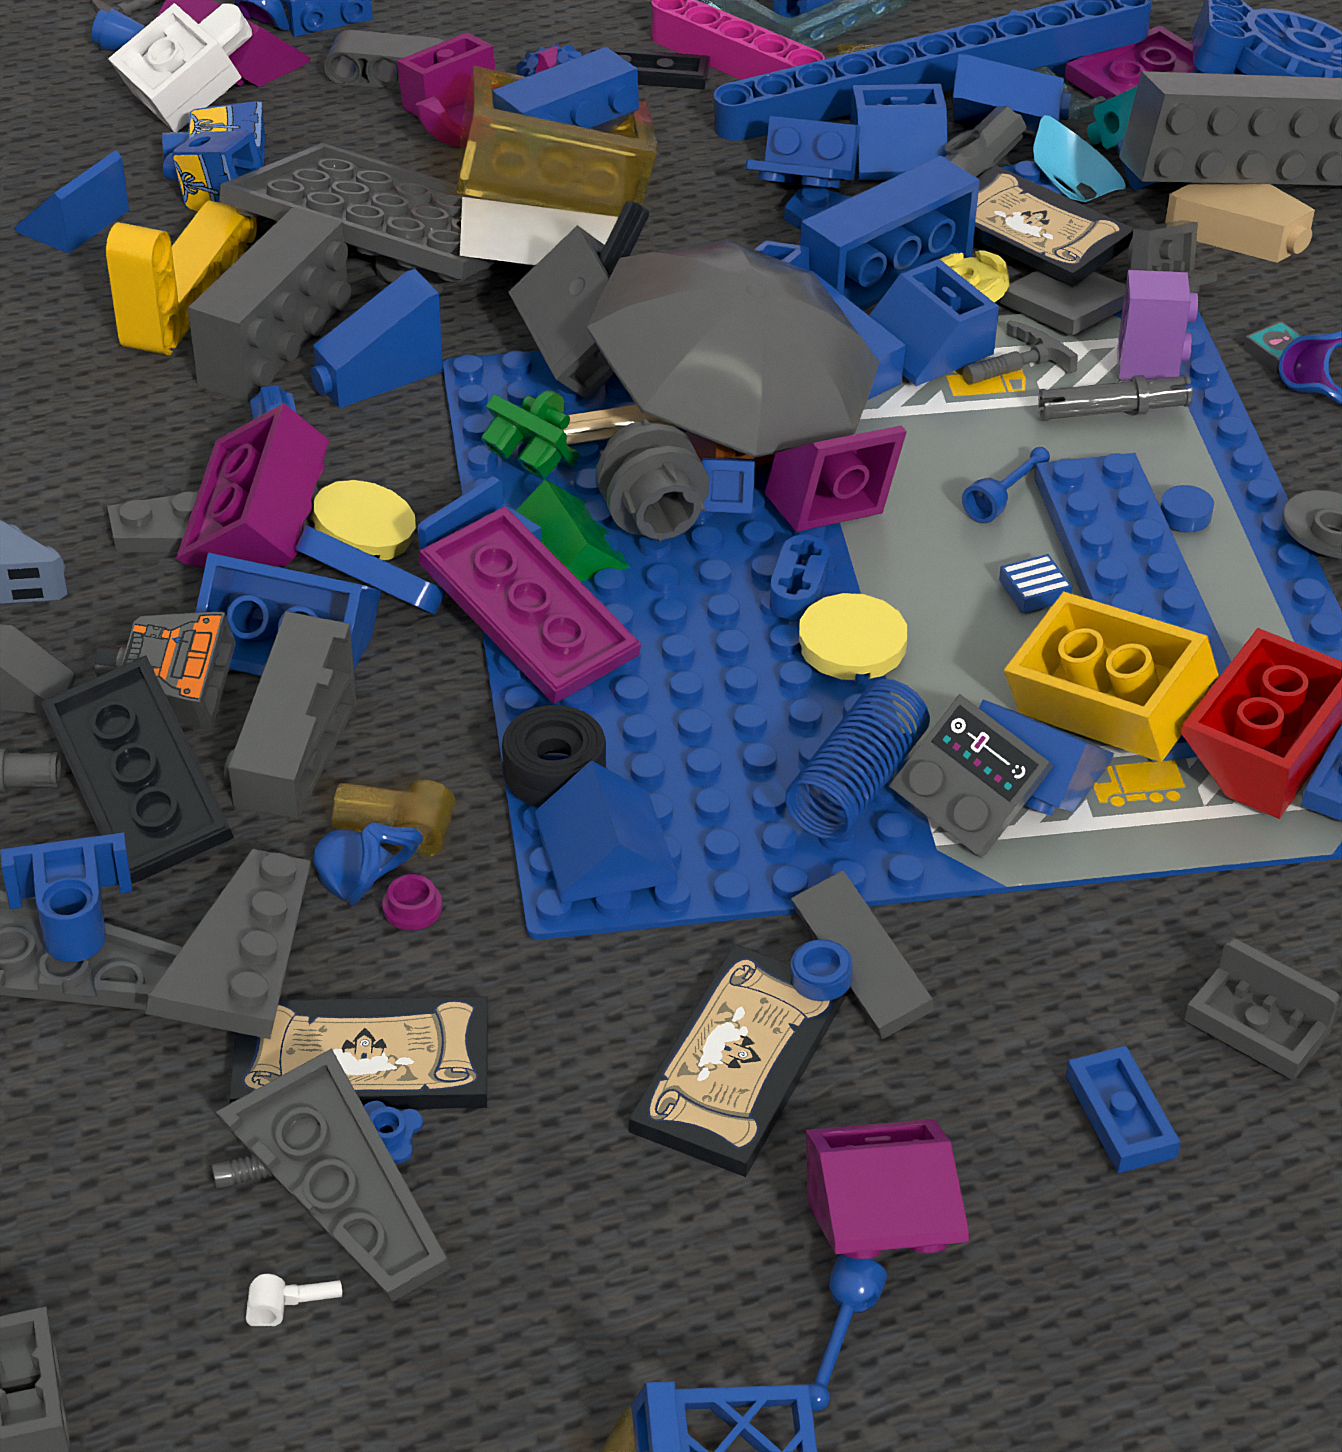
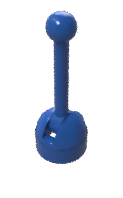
[962,447,1050,523]
[809,1254,887,1411]

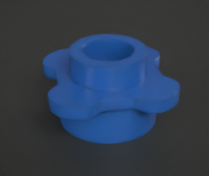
[364,1101,423,1164]

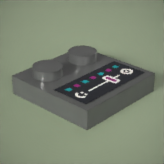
[889,694,1054,858]

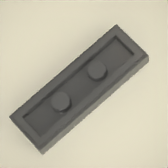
[791,870,935,1039]

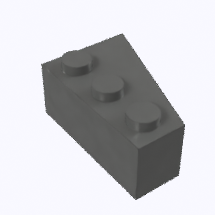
[224,611,357,819]

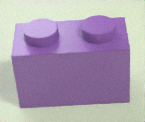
[1117,270,1198,380]

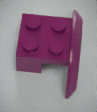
[397,32,558,147]

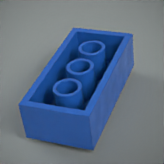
[800,156,980,311]

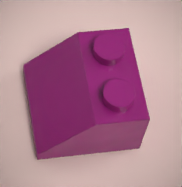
[765,425,907,532]

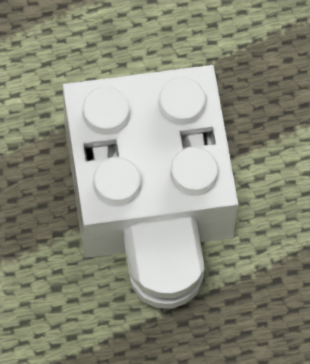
[108,3,252,132]

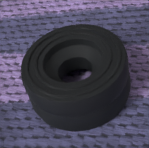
[502,705,606,807]

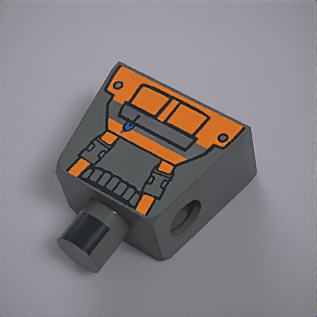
[95,612,236,730]

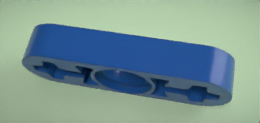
[295,525,446,615]

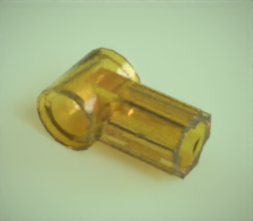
[332,780,456,857]

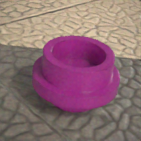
[382,874,443,930]

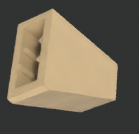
[1165,182,1315,263]

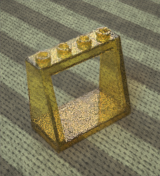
[456,66,657,217]

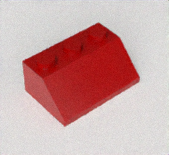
[1181,628,1342,819]

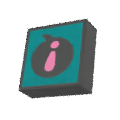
[1243,321,1302,374]

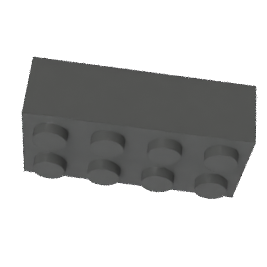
[188,207,351,402]

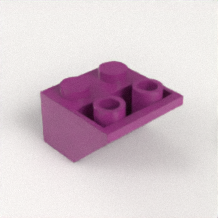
[806,1119,969,1259]

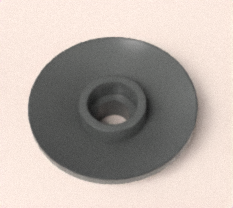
[1282,490,1342,559]

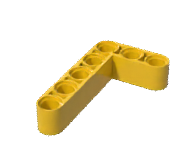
[106,201,258,356]

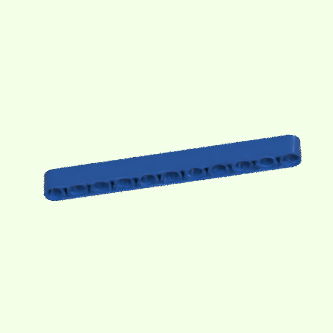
[714,0,1152,141]

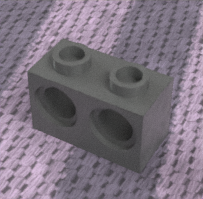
[0,1306,71,1452]

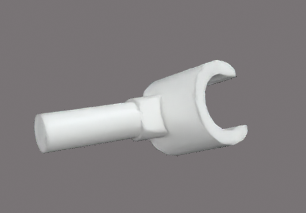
[246,1274,342,1326]

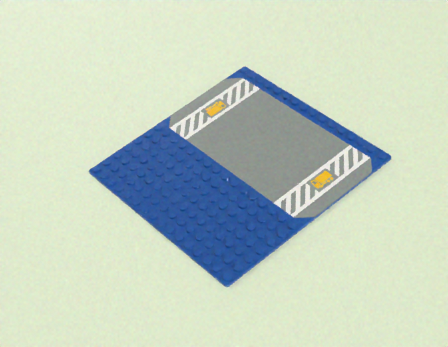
[443,310,1342,940]

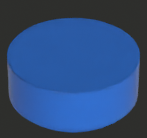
[1160,485,1214,533]
[791,939,853,1001]

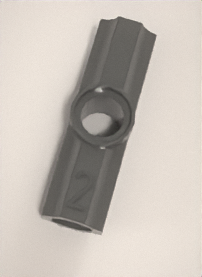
[944,106,1027,178]

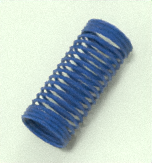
[785,679,930,840]

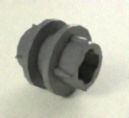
[596,418,709,542]

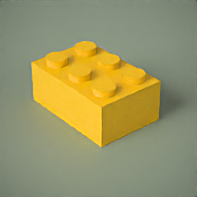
[1004,591,1219,763]

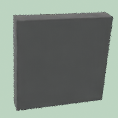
[1000,270,1126,336]

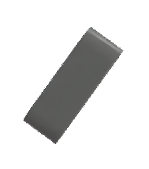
[324,30,444,89]

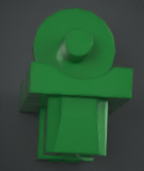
[481,390,580,480]

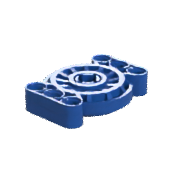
[1192,0,1342,78]

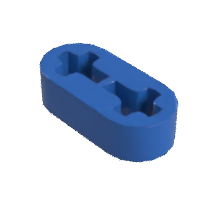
[770,534,830,620]

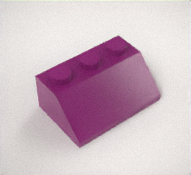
[156,0,311,87]
[176,403,329,568]

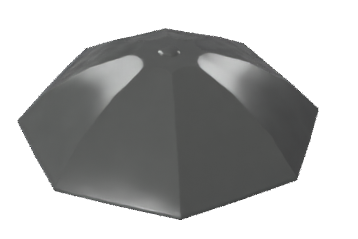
[586,239,879,457]

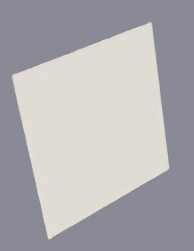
[460,197,618,265]

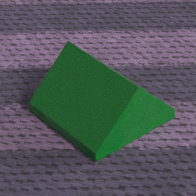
[516,479,630,582]

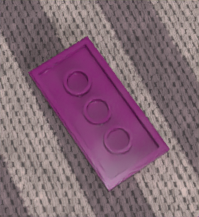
[418,506,641,704]

